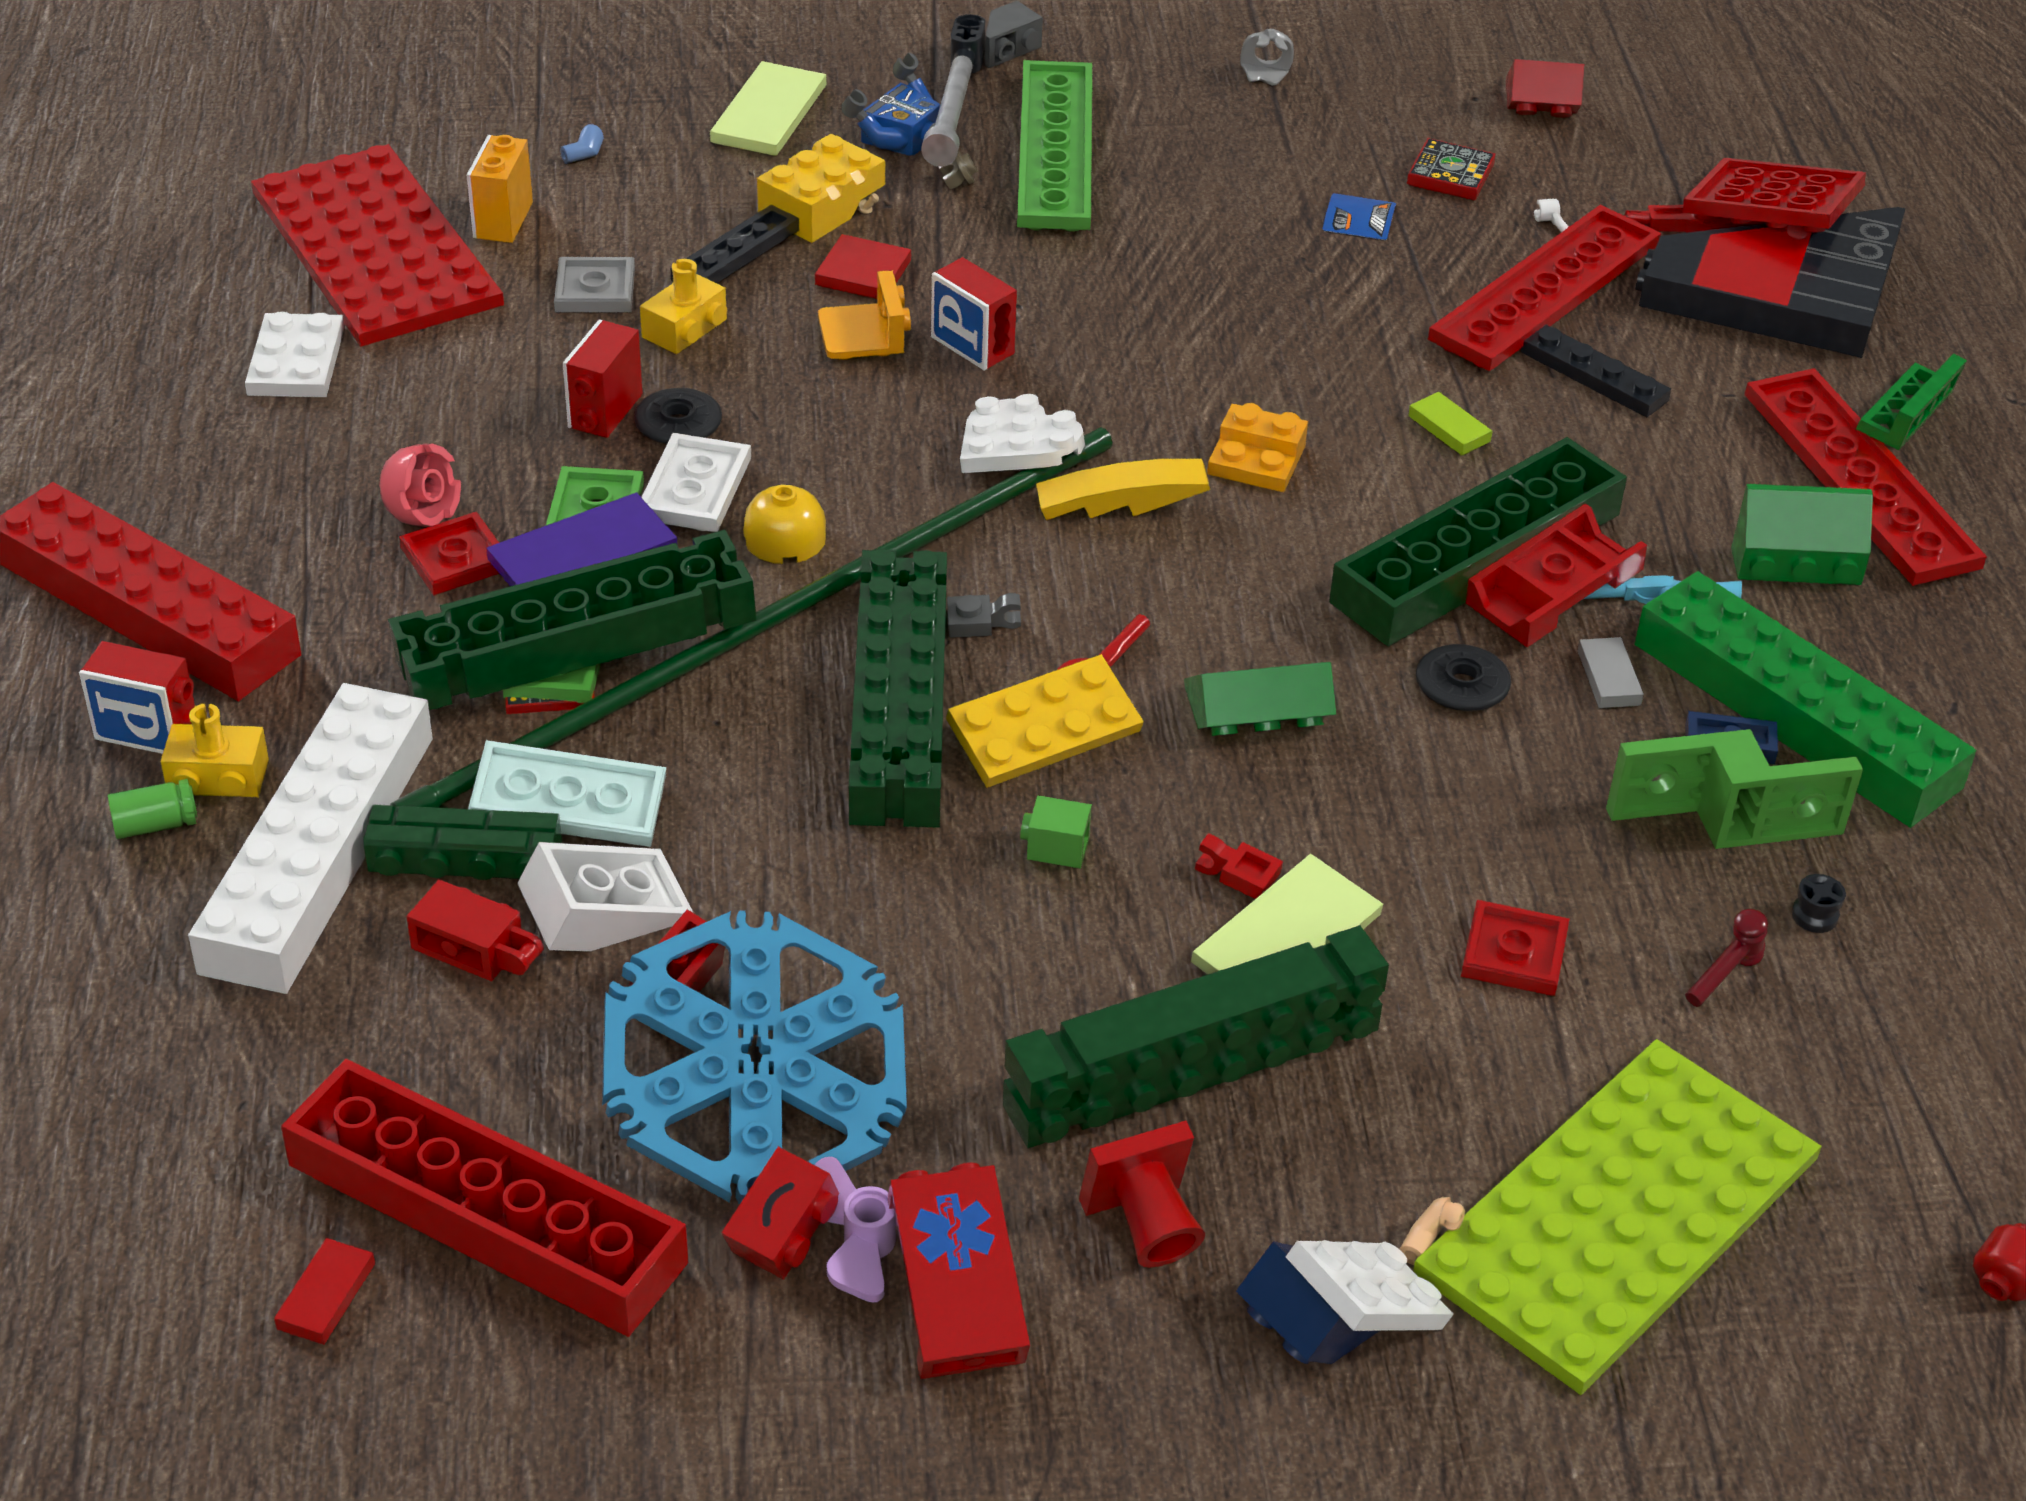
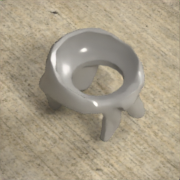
[1240,29,1294,86]

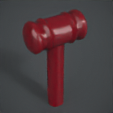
[1685,909,1768,1007]

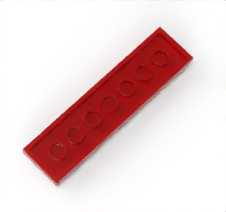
[1428,205,1661,371]
[1744,368,1987,586]

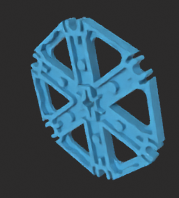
[602,910,907,1204]

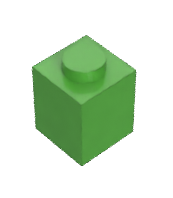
[1020,795,1092,869]

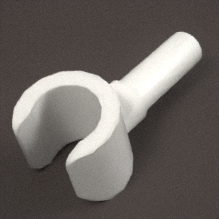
[1534,199,1569,232]

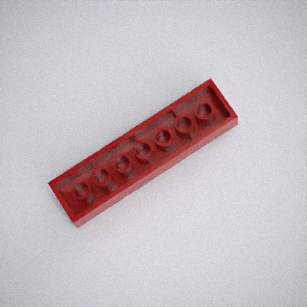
[0,482,302,702]
[281,1059,689,1337]

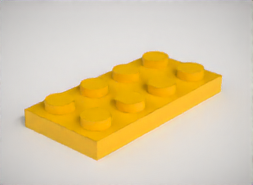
[946,654,1144,788]

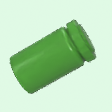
[108,779,198,839]

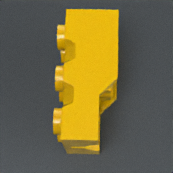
[757,134,885,243]

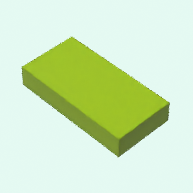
[1408,392,1492,455]

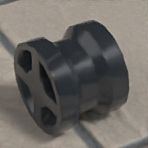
[1791,874,1846,933]

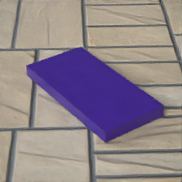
[486,492,678,586]

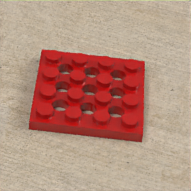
[1683,158,1866,232]

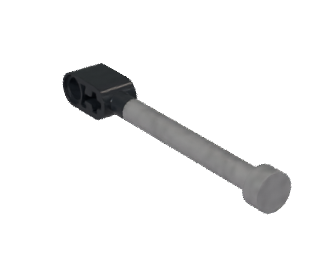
[921,14,985,167]

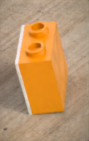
[467,135,533,243]

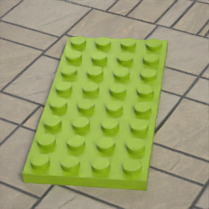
[1413,1039,1822,1395]

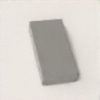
[1577,637,1644,708]

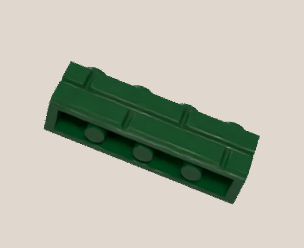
[364,805,562,880]

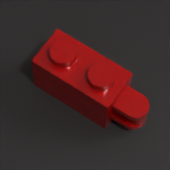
[406,879,544,982]

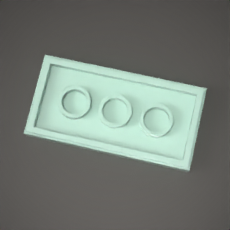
[468,740,666,847]

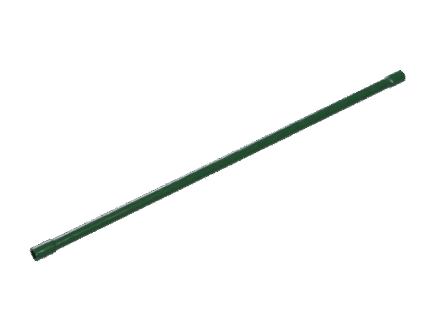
[390,427,1113,808]

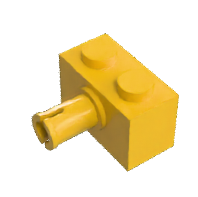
[640,259,727,354]
[160,704,269,797]

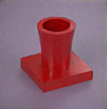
[1079,1120,1205,1268]

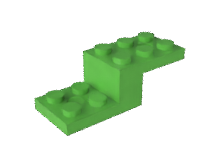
[1606,729,1863,849]

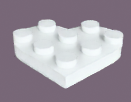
[960,394,1085,473]

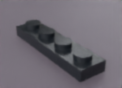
[670,205,799,283]
[1520,325,1671,418]

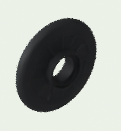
[634,388,722,444]
[1416,644,1511,711]

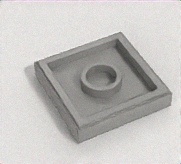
[554,257,635,312]

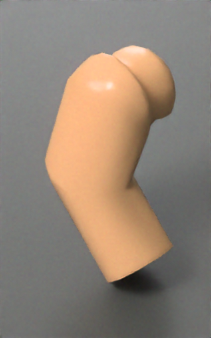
[1400,1197,1465,1265]

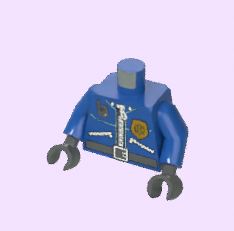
[842,53,940,156]

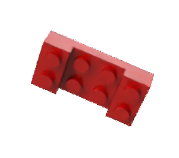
[1466,503,1647,647]

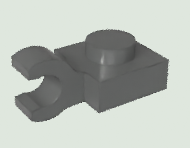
[947,593,1021,638]

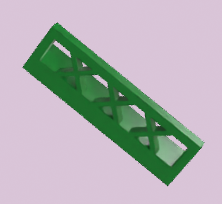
[1856,354,1967,450]

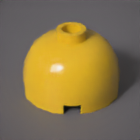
[743,485,826,564]

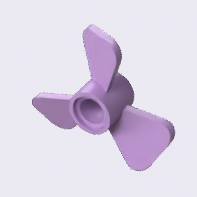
[815,1157,897,1302]

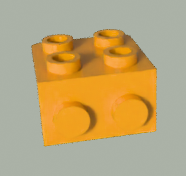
[818,270,911,360]

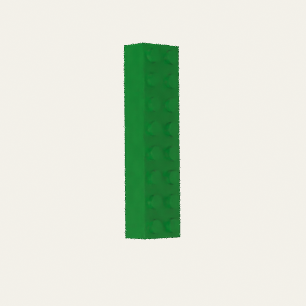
[1634,571,1977,828]

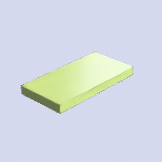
[710,61,827,156]
[1191,853,1383,974]

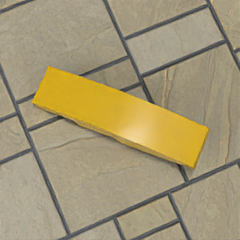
[1036,459,1210,521]

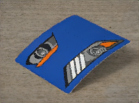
[1322,193,1396,240]

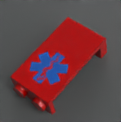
[887,1162,1030,1379]

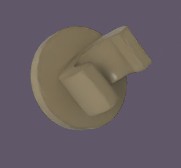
[939,151,978,189]

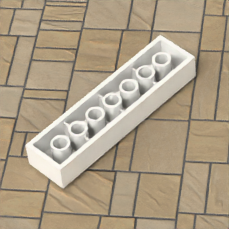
[188,683,433,994]

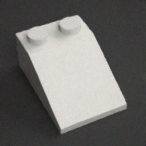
[517,842,694,951]

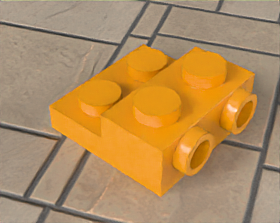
[1207,403,1308,493]

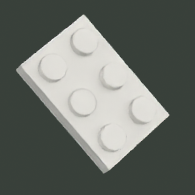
[245,312,344,397]
[641,433,751,532]
[1286,1240,1453,1331]

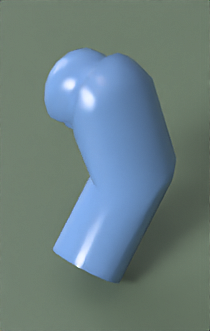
[561,124,604,164]

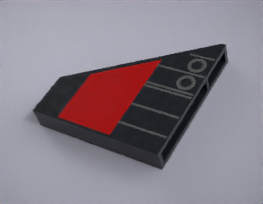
[1635,207,1906,358]

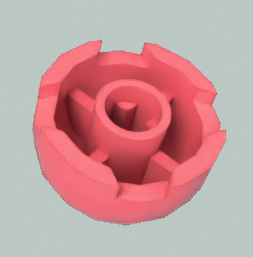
[379,444,461,527]

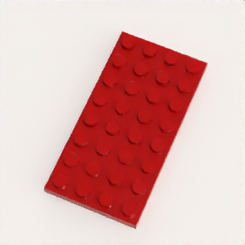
[251,144,504,347]

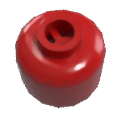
[1973,1223,2026,1302]

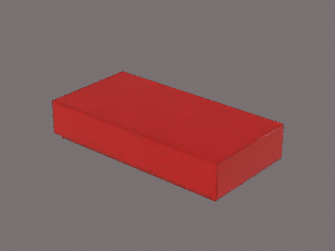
[274,1238,375,1345]

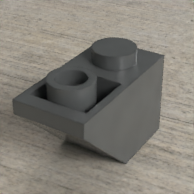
[985,1,1043,68]

